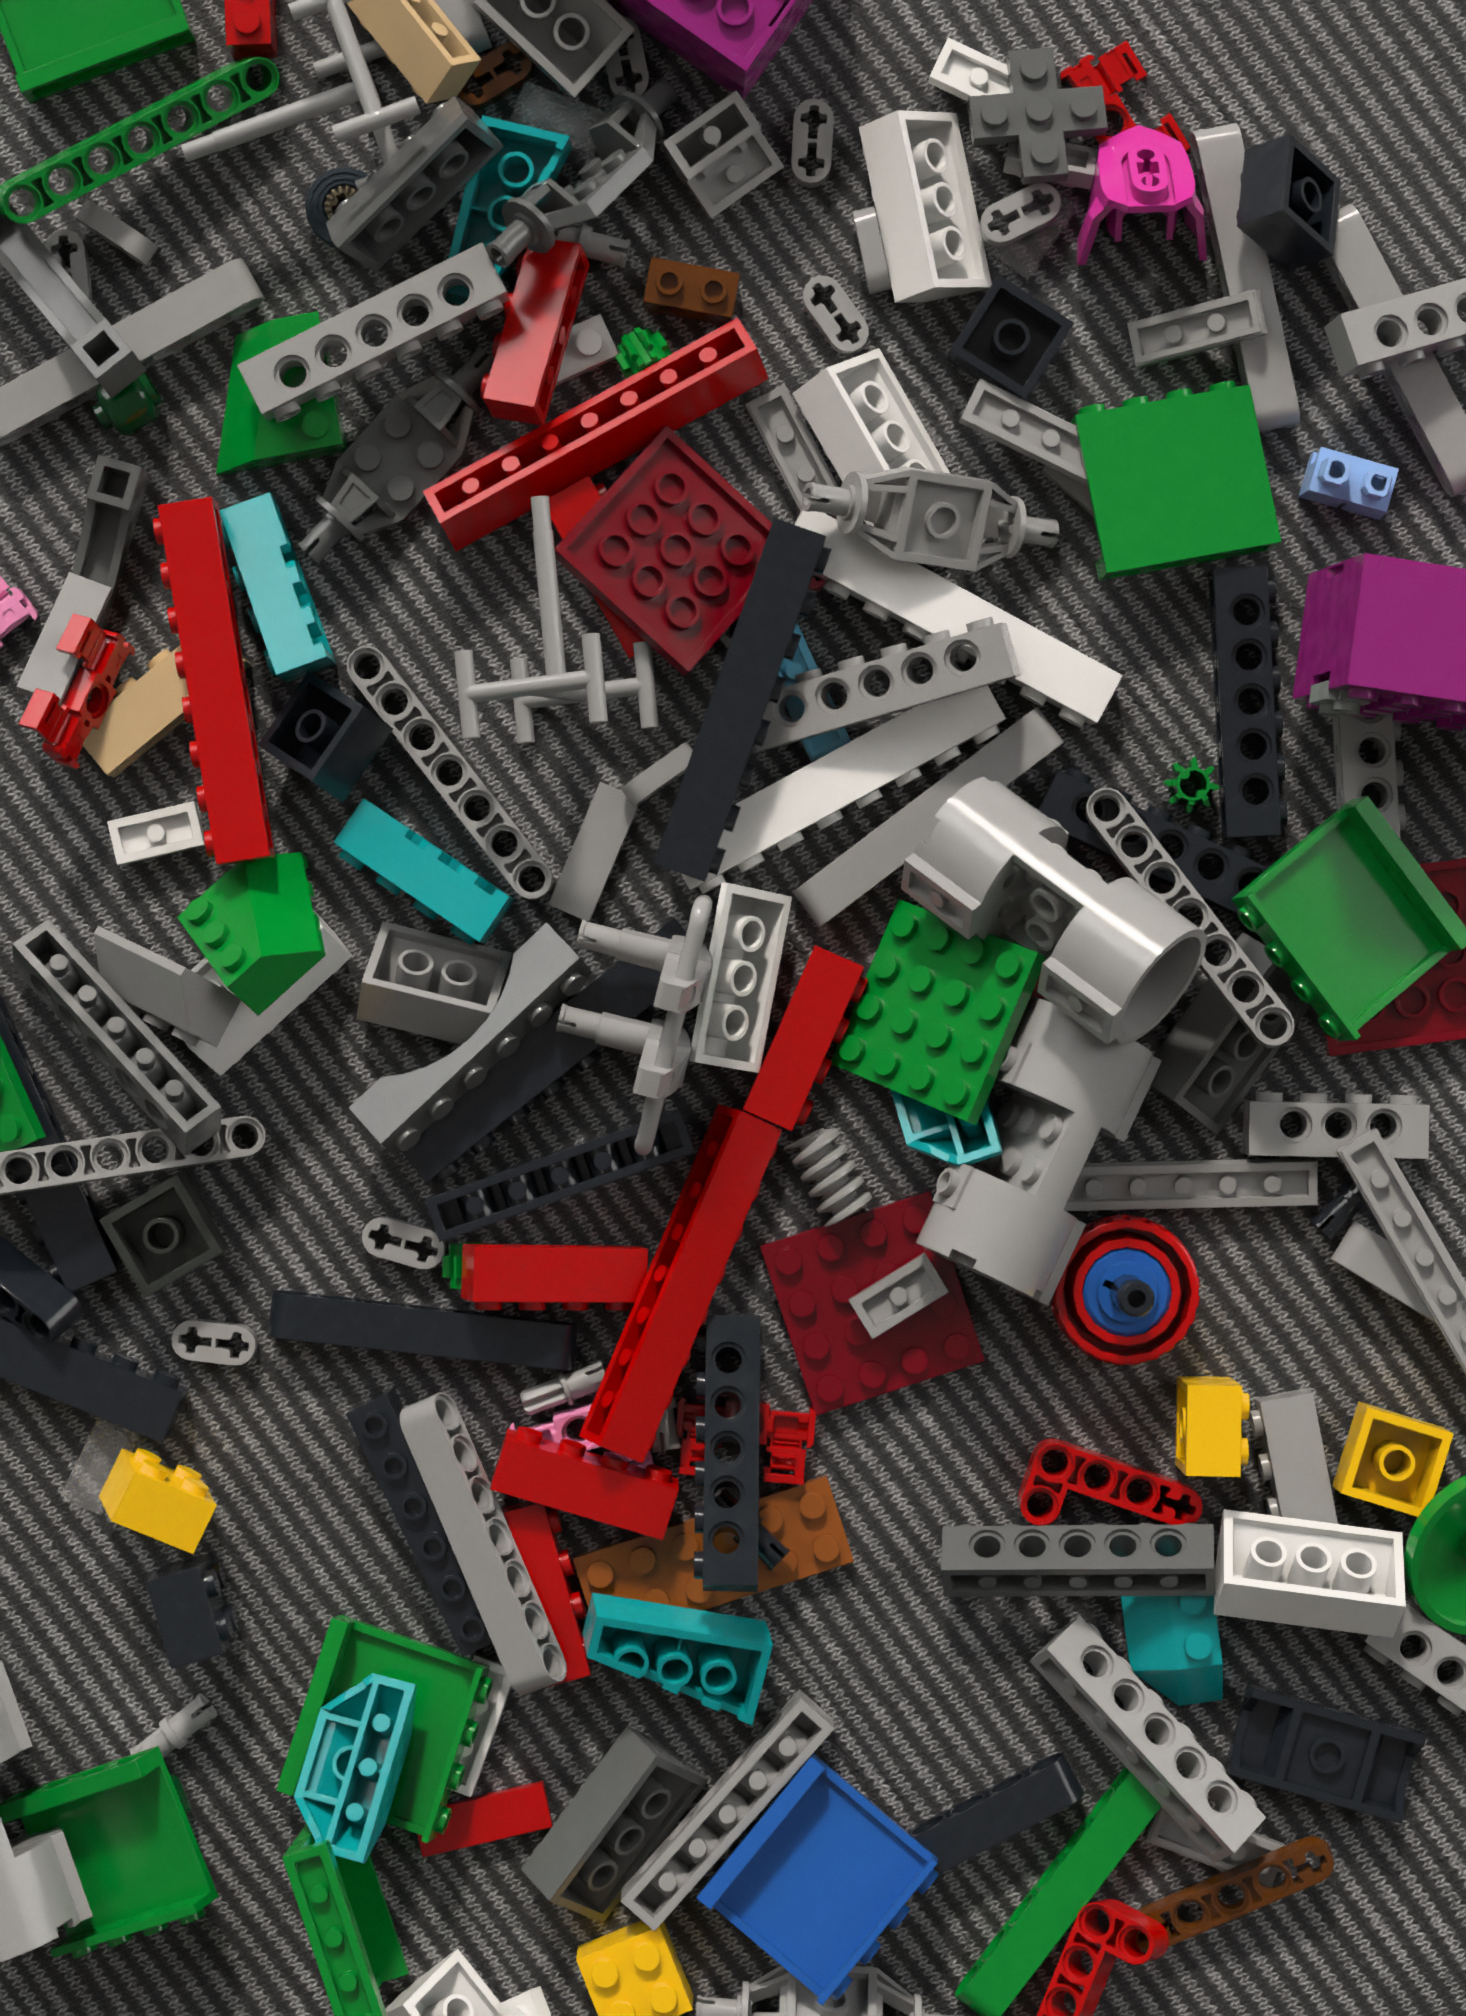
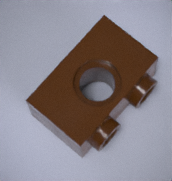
[643,257,740,326]

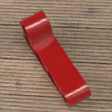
[1017,1438,1203,1526]
[1037,1898,1169,2016]

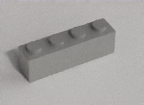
[1249,1388,1338,1524]

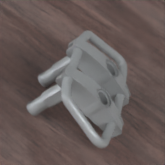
[556,895,712,1155]

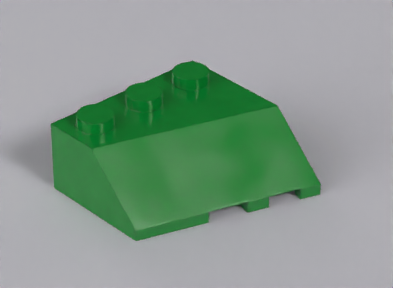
[216,311,347,476]
[177,852,326,1016]

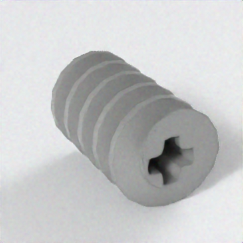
[785,1128,872,1227]

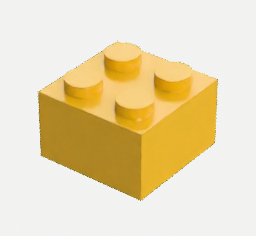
[1175,1376,1250,1477]
[1332,1401,1454,1517]
[99,1448,217,1554]
[576,1920,693,2016]

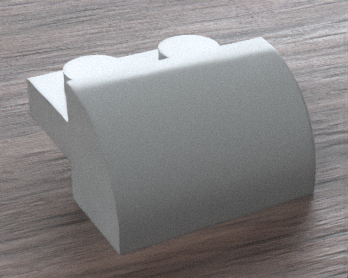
[661,90,784,219]

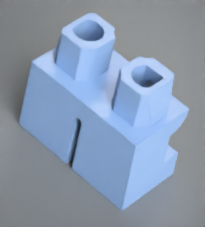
[1298,447,1399,520]

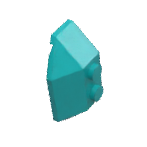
[891,1090,1003,1167]
[1120,1522,1223,1706]
[294,1673,417,1864]

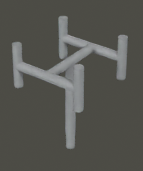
[181,0,421,190]
[454,496,659,744]

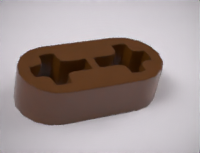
[457,42,533,110]

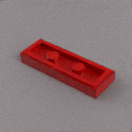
[417,1780,553,1857]

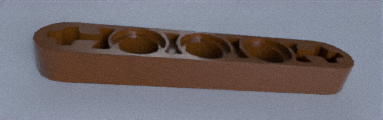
[1136,1836,1334,1952]

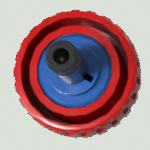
[1050,1215,1200,1365]

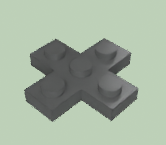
[967,47,1108,184]

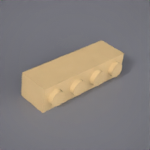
[347,0,481,104]
[83,646,251,778]

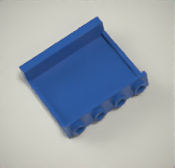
[696,1753,939,2005]

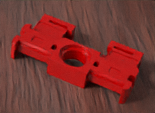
[1060,40,1191,153]
[18,613,135,769]
[676,1395,816,1485]

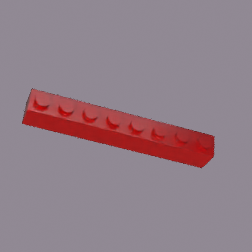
[423,318,769,551]
[153,496,275,866]
[579,1104,782,1463]

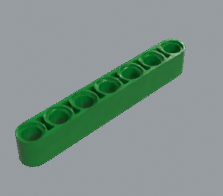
[0,56,280,224]
[954,1766,1161,2016]

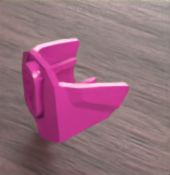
[1077,125,1207,265]

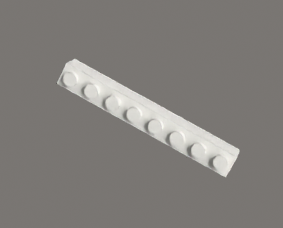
[794,509,1123,728]
[681,686,1006,894]

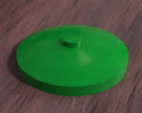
[1404,1475,1466,1635]

